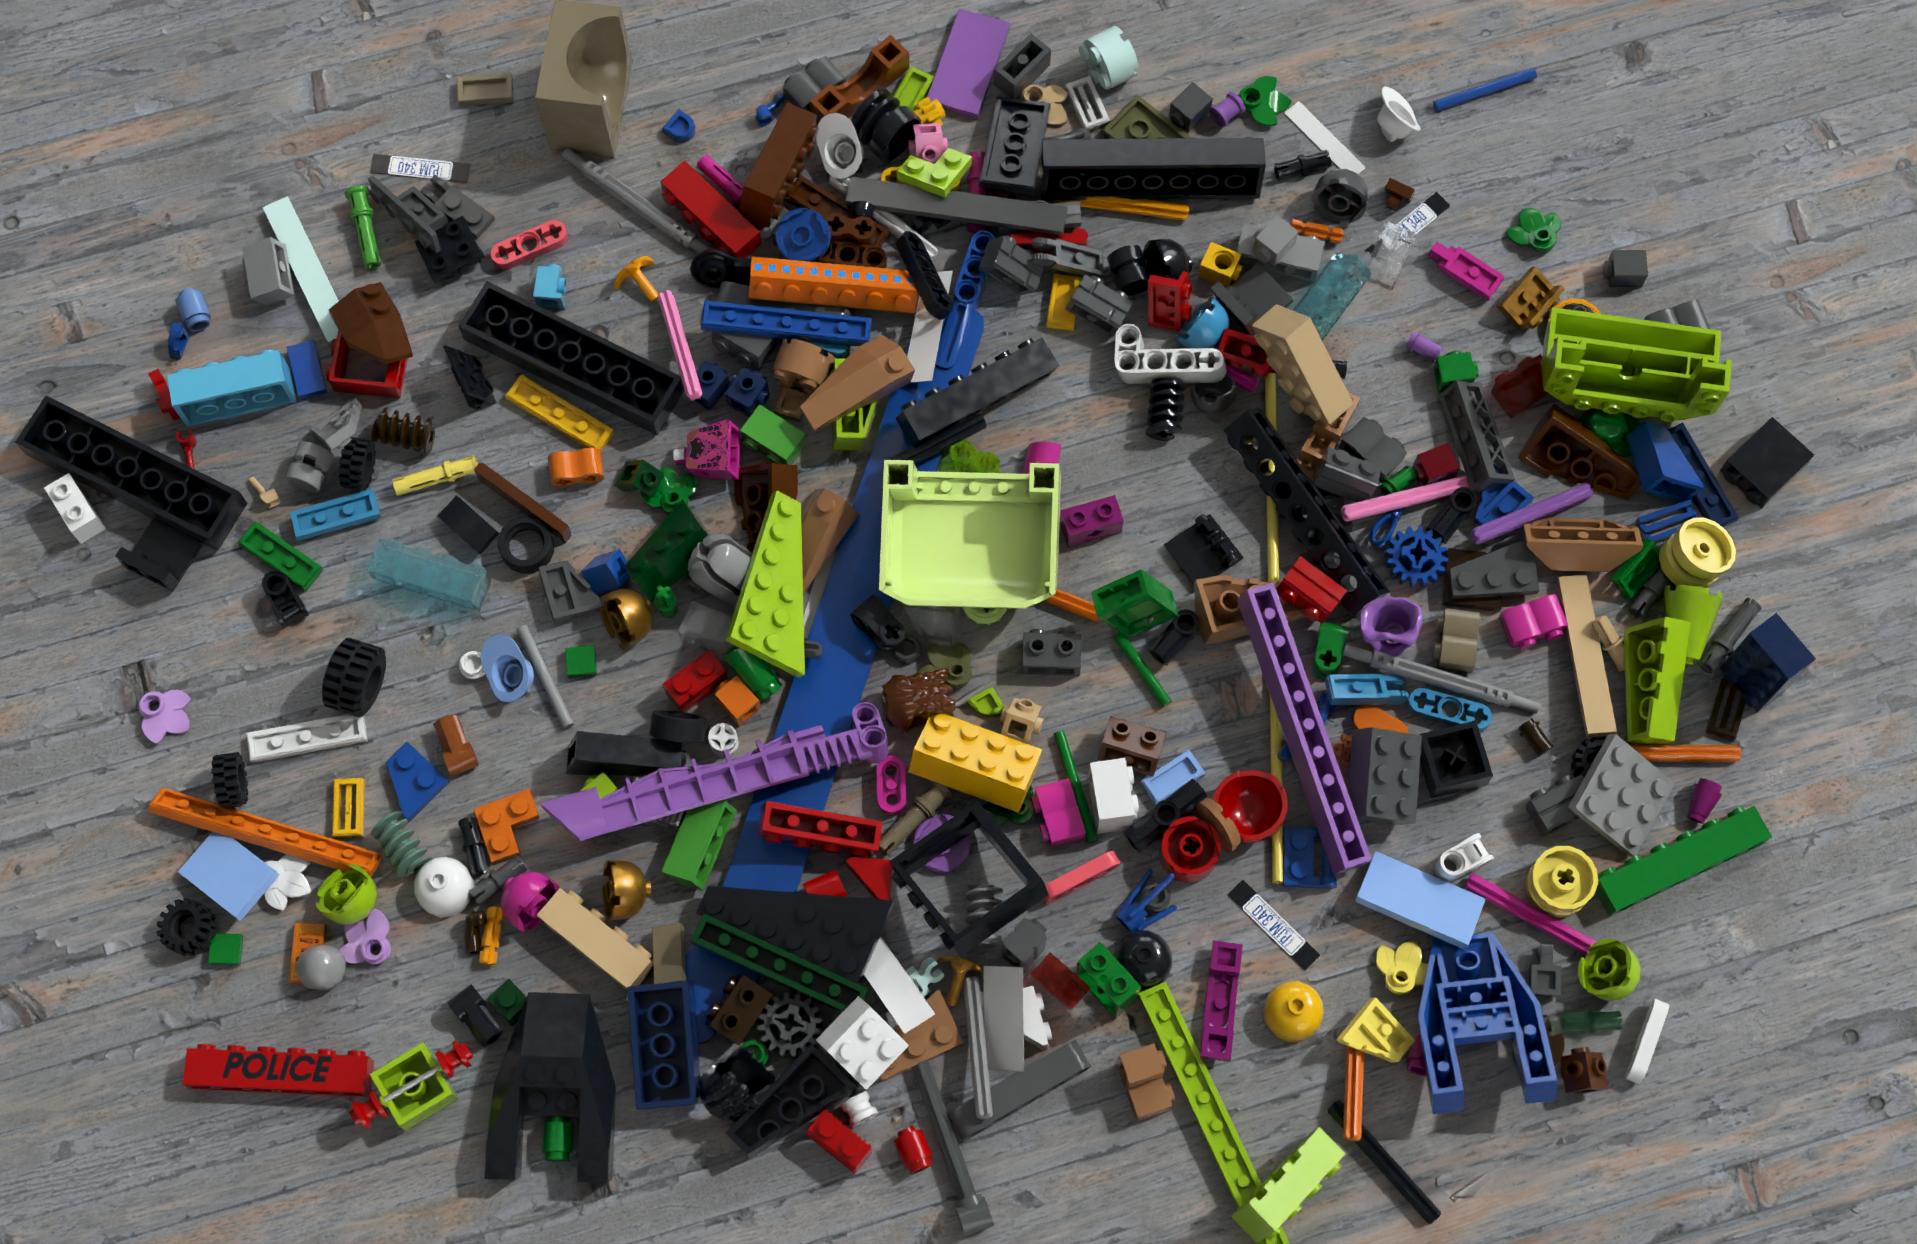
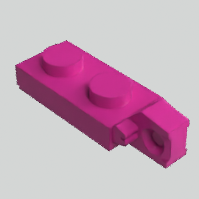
[1428,242,1505,301]

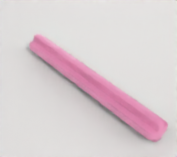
[658,290,702,401]
[1340,475,1471,522]

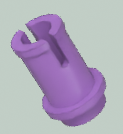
[1406,332,1443,362]

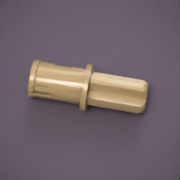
[1592,615,1625,672]

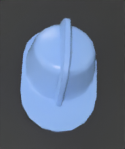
[481,634,534,703]

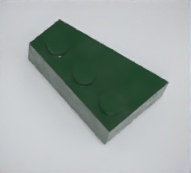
[624,499,710,601]

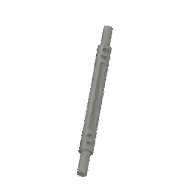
[562,148,711,253]
[1342,644,1540,713]

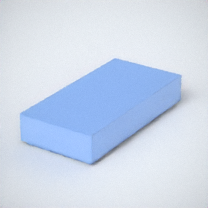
[1140,750,1206,805]

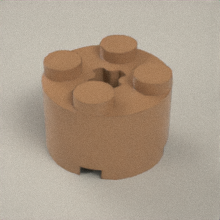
[771,339,835,395]

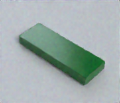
[237,521,323,592]

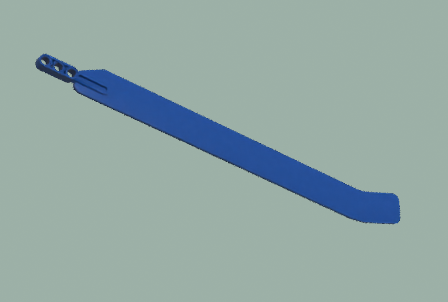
[686,231,995,1044]

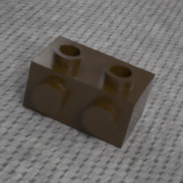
[705,973,773,1045]

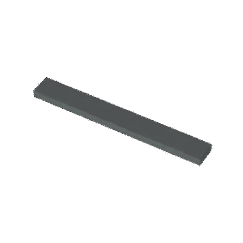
[846,177,1068,236]

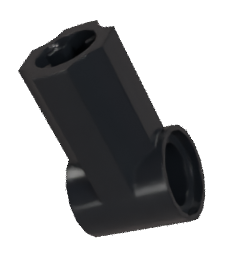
[1426,487,1476,544]
[1148,609,1199,666]
[447,984,504,1048]

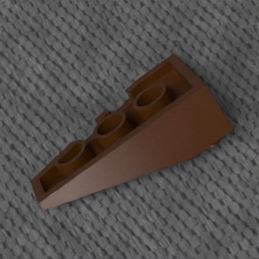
[1518,404,1641,500]
[734,463,798,553]

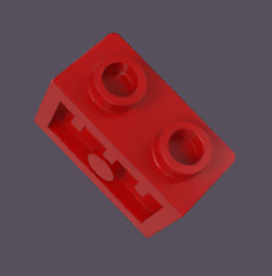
[1148,271,1192,332]

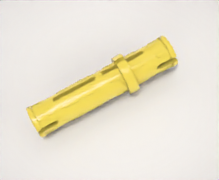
[392,455,478,496]

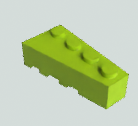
[1624,617,1691,745]

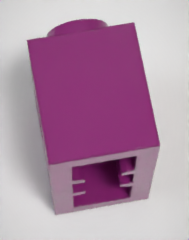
[1060,495,1124,548]

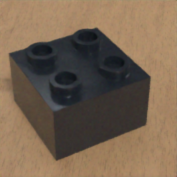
[1419,721,1493,798]

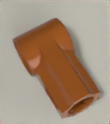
[433,715,479,777]

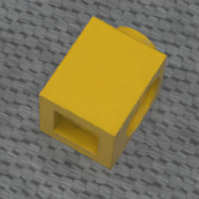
[1198,242,1243,288]

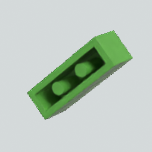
[661,800,737,891]

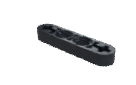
[896,231,953,320]

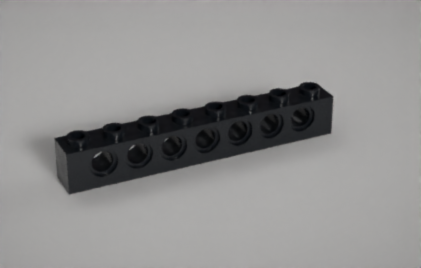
[1223,408,1390,615]

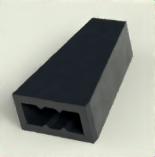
[566,731,686,776]

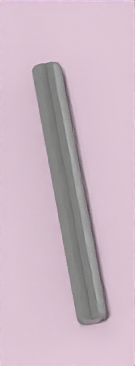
[963,976,993,1120]

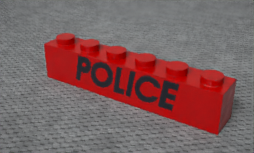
[182,1044,374,1097]

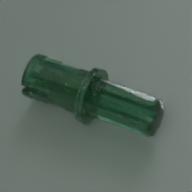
[1560,1009,1623,1034]

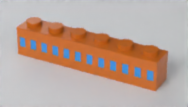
[748,256,918,313]

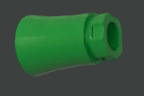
[722,645,782,701]

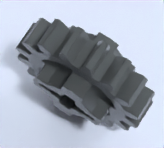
[757,992,823,1059]

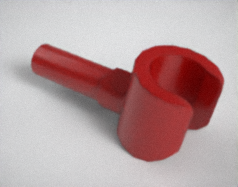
[176,429,197,469]

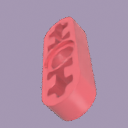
[491,220,568,270]
[1043,850,1121,904]

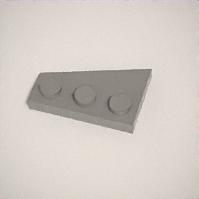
[311,396,362,449]

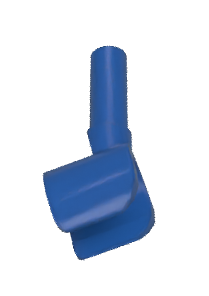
[756,94,786,127]

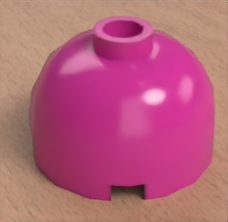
[501,871,560,932]

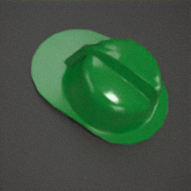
[1579,408,1640,457]

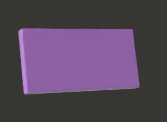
[927,8,1010,119]

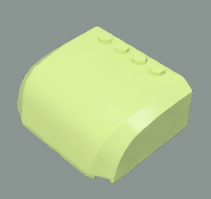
[879,460,1061,609]

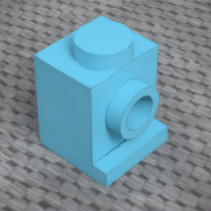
[533,264,567,310]

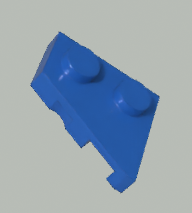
[1474,463,1534,540]
[386,742,450,822]

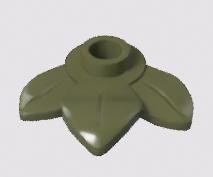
[917,643,972,689]

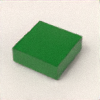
[565,645,597,678]
[208,933,243,965]

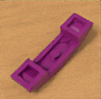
[1200,940,1243,1062]

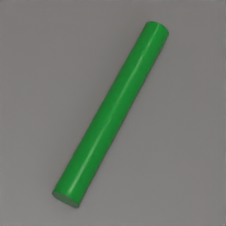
[1113,632,1172,707]

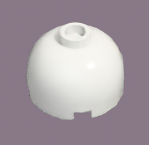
[414,857,474,918]

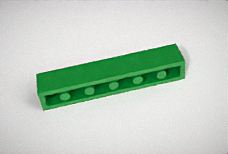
[1596,806,1772,917]

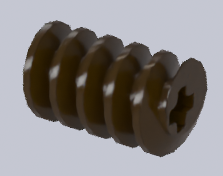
[371,408,435,454]

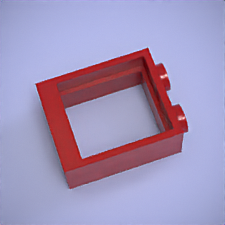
[326,330,408,398]

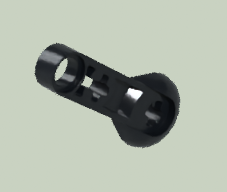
[690,249,751,288]

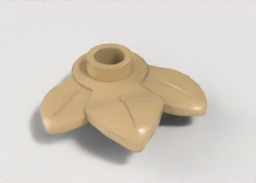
[1021,84,1069,126]

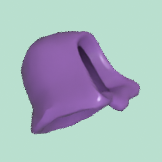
[1360,596,1423,657]

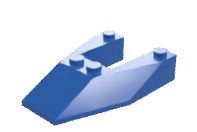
[1418,932,1558,1114]

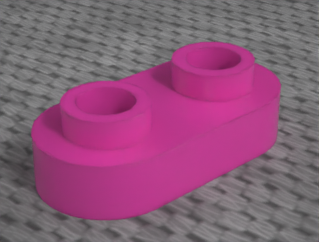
[876,755,907,815]

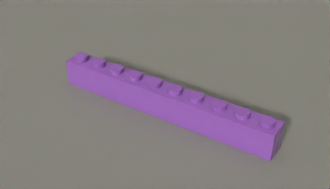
[1237,583,1372,875]

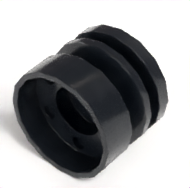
[851,88,921,163]

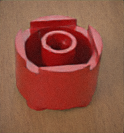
[1159,816,1221,882]

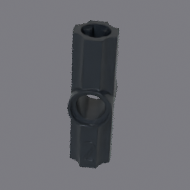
[1124,779,1209,853]

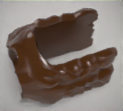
[882,668,956,732]

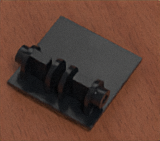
[415,216,485,283]
[443,345,497,411]
[1164,514,1244,584]

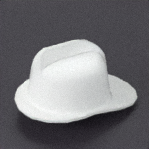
[1377,87,1421,142]
[816,113,864,179]

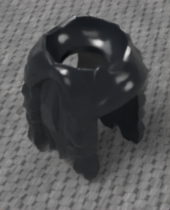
[699,1046,778,1122]

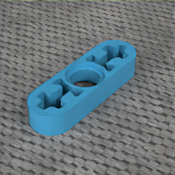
[1407,688,1492,732]

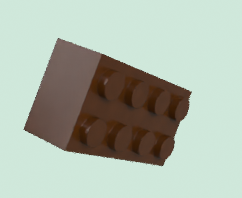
[739,102,819,228]

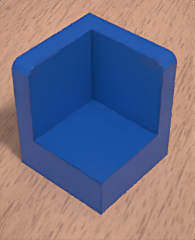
[581,549,631,595]

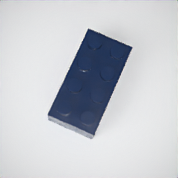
[1720,613,1816,713]
[627,981,703,1110]

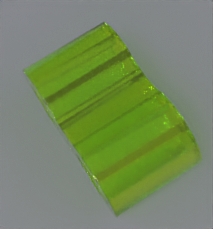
[950,440,1000,473]

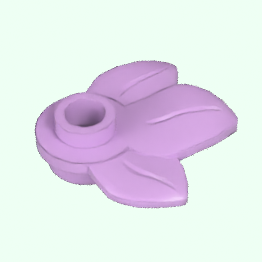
[139,690,191,744]
[339,908,391,965]

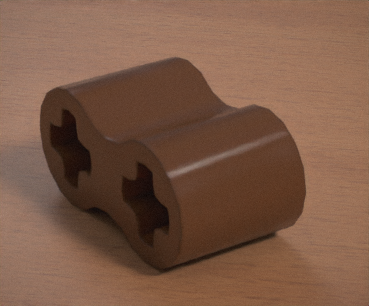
[825,213,877,246]

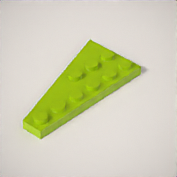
[725,490,805,678]

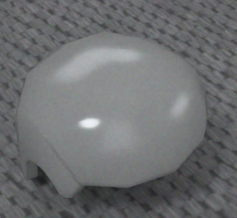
[296,945,346,990]

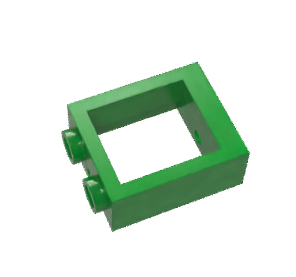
[1091,569,1179,638]
[1075,942,1141,1019]

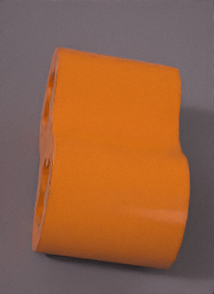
[548,447,604,487]

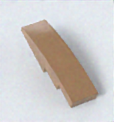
[1287,392,1361,484]

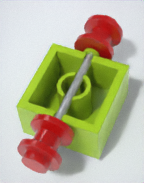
[349,1040,474,1131]

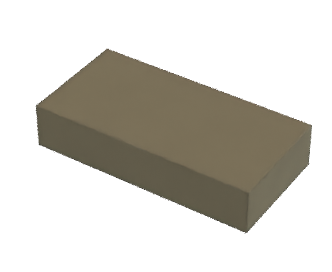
[457,73,514,106]
[652,923,686,984]

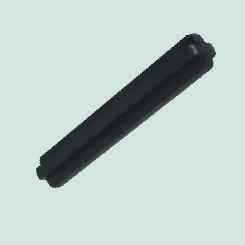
[883,414,987,466]

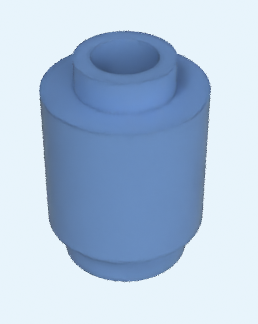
[175,288,211,332]

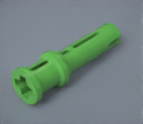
[345,185,381,270]

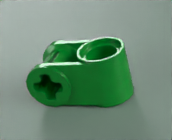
[1312,622,1349,680]

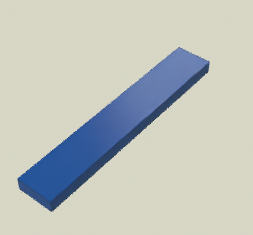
[701,300,872,346]

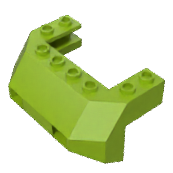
[1542,307,1732,422]

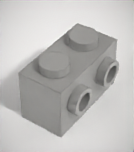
[242,237,294,305]

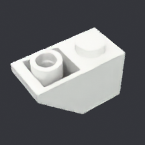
[1023,986,1052,1050]

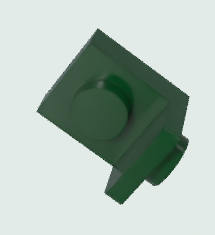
[614,459,664,497]
[487,979,526,1027]

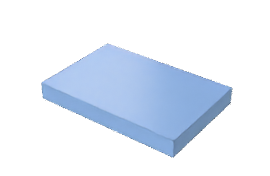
[178,832,279,921]

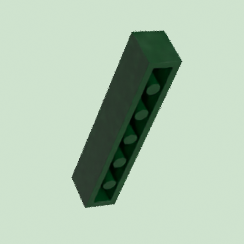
[691,913,868,1013]

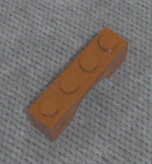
[810,35,910,123]

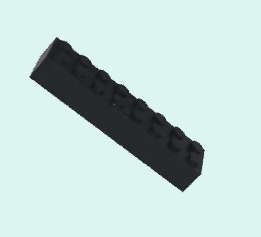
[1040,137,1266,200]
[458,281,684,436]
[15,395,248,551]

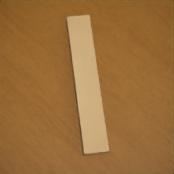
[1557,575,1617,738]

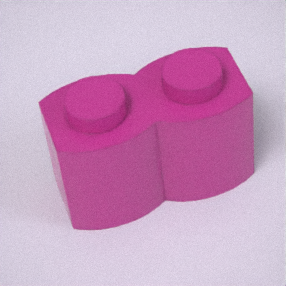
[1498,594,1568,650]
[1031,778,1086,848]

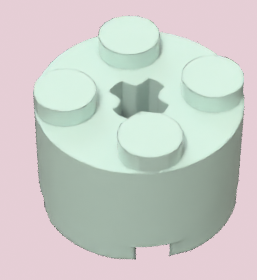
[1078,26,1139,90]

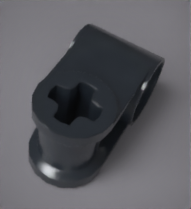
[262,570,309,629]
[850,595,905,651]

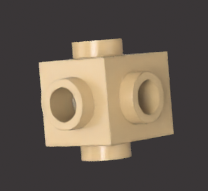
[1000,697,1044,744]

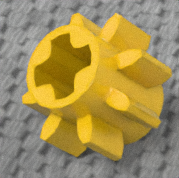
[913,97,946,126]

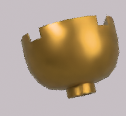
[599,589,653,649]
[602,860,651,920]

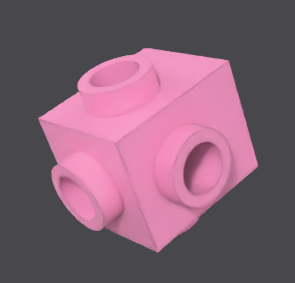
[908,123,948,164]

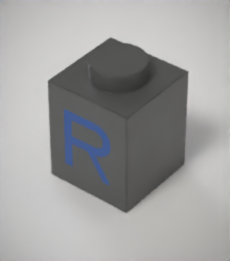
[1169,82,1213,132]
[1603,250,1648,287]

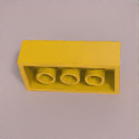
[908,713,1043,813]

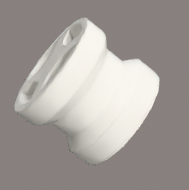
[708,723,739,757]
[841,1091,878,1128]

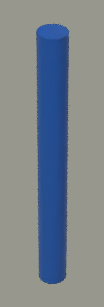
[1433,68,1537,111]

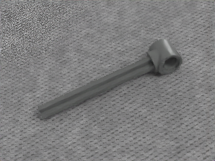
[912,1061,994,1236]

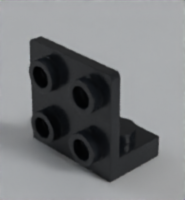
[115,519,202,592]

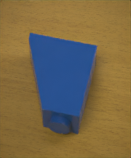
[1626,421,1704,503]

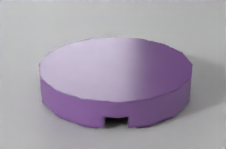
[914,814,971,873]

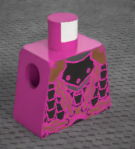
[673,420,740,480]

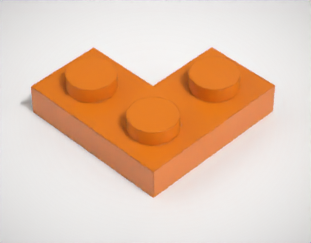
[474,789,540,865]

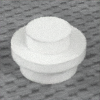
[459,651,485,680]

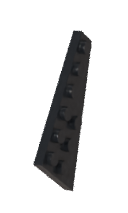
[696,886,895,984]

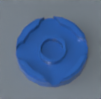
[775,208,831,262]

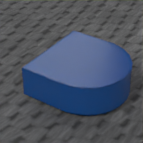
[662,109,695,143]

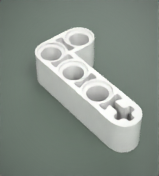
[1114,324,1227,384]

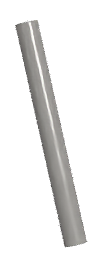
[516,625,574,730]

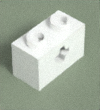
[44,473,106,544]

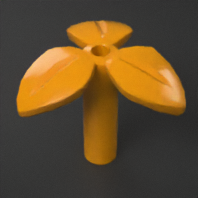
[614,256,659,302]

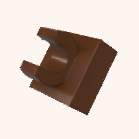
[1385,178,1415,211]

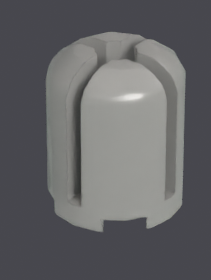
[688,533,753,609]

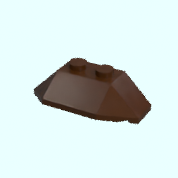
[329,282,413,364]

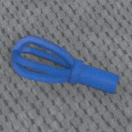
[1368,507,1406,548]

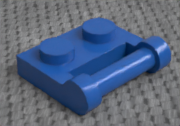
[1283,827,1337,889]

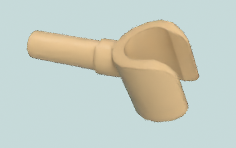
[248,476,281,508]

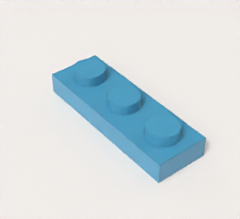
[290,488,381,541]

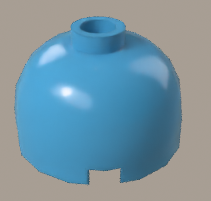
[1176,297,1230,350]

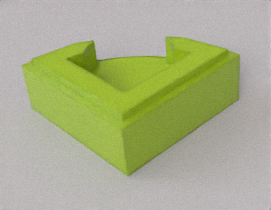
[967,686,1004,717]

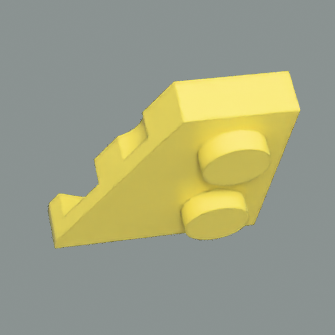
[1336,997,1415,1063]

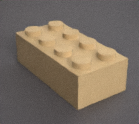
[1252,304,1354,425]

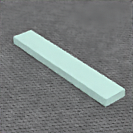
[263,196,339,346]

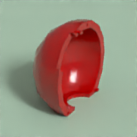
[1213,770,1288,843]

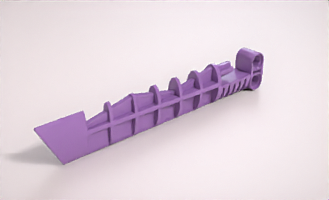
[541,702,888,841]

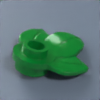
[1238,76,1292,126]
[1506,208,1561,253]
[641,468,697,514]

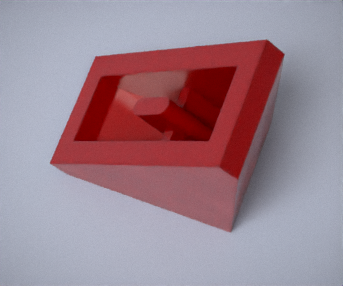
[846,857,893,900]

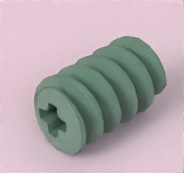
[371,811,432,877]

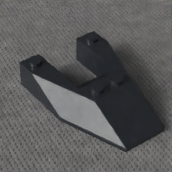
[485,992,616,1183]

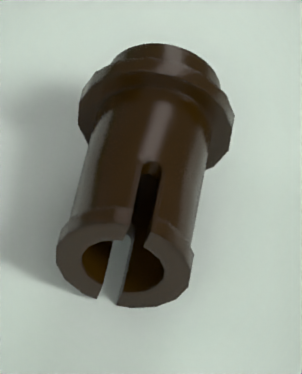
[1519,718,1554,757]

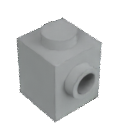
[1253,215,1298,266]

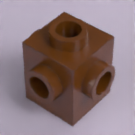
[1560,1047,1608,1094]

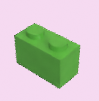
[740,404,807,465]

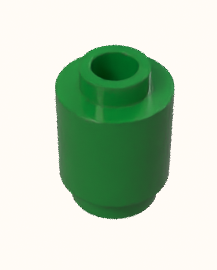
[542,1116,574,1161]

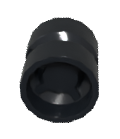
[1107,245,1151,297]

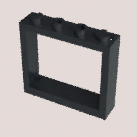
[890,801,1049,957]

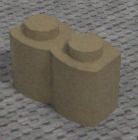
[1433,608,1480,673]

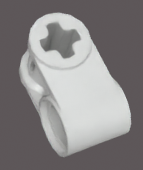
[1434,833,1495,882]

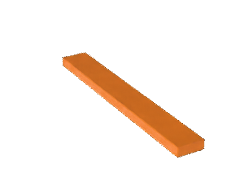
[149,787,382,877]

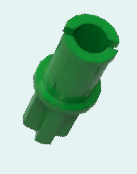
[654,585,678,618]

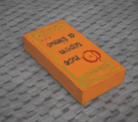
[289,923,327,984]

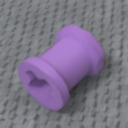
[1209,92,1246,128]

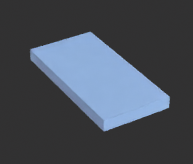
[1355,851,1486,950]

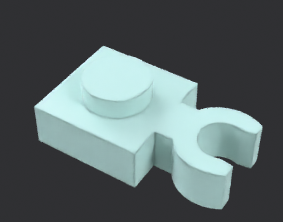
[906,957,944,997]

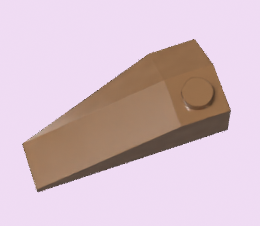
[799,335,915,432]
[801,488,859,594]
[1194,575,1306,645]

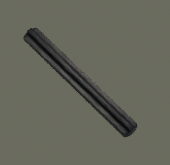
[1328,1100,1441,1224]

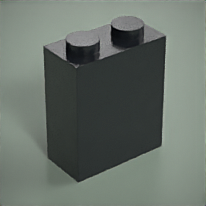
[1720,417,1815,509]

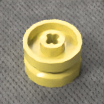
[1659,518,1736,588]
[1525,846,1598,918]

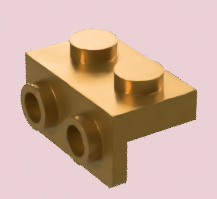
[1496,267,1565,330]

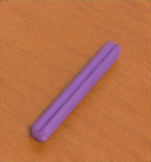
[1470,483,1593,544]

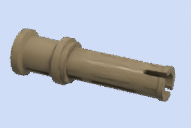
[879,781,953,856]

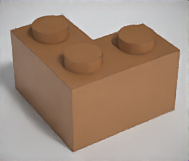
[1116,1043,1175,1122]

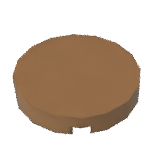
[1196,798,1241,853]

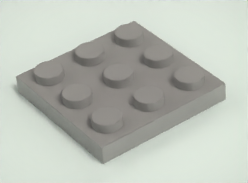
[1568,734,1675,857]

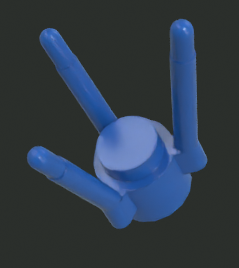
[1116,869,1177,933]

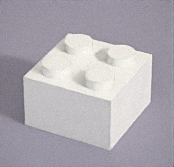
[1088,758,1139,834]
[816,996,909,1090]

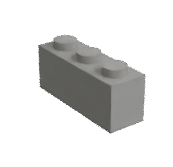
[1237,223,1325,283]

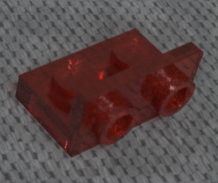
[1491,354,1549,419]

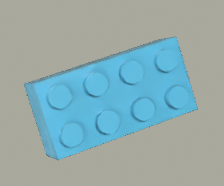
[167,350,297,427]

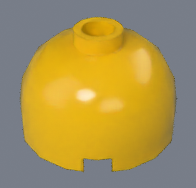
[1263,981,1324,1042]

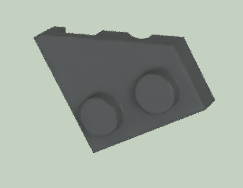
[538,560,604,623]

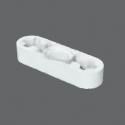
[1625,998,1669,1085]

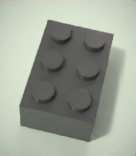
[1348,727,1422,825]

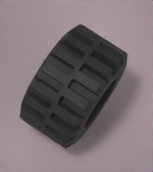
[322,637,386,717]

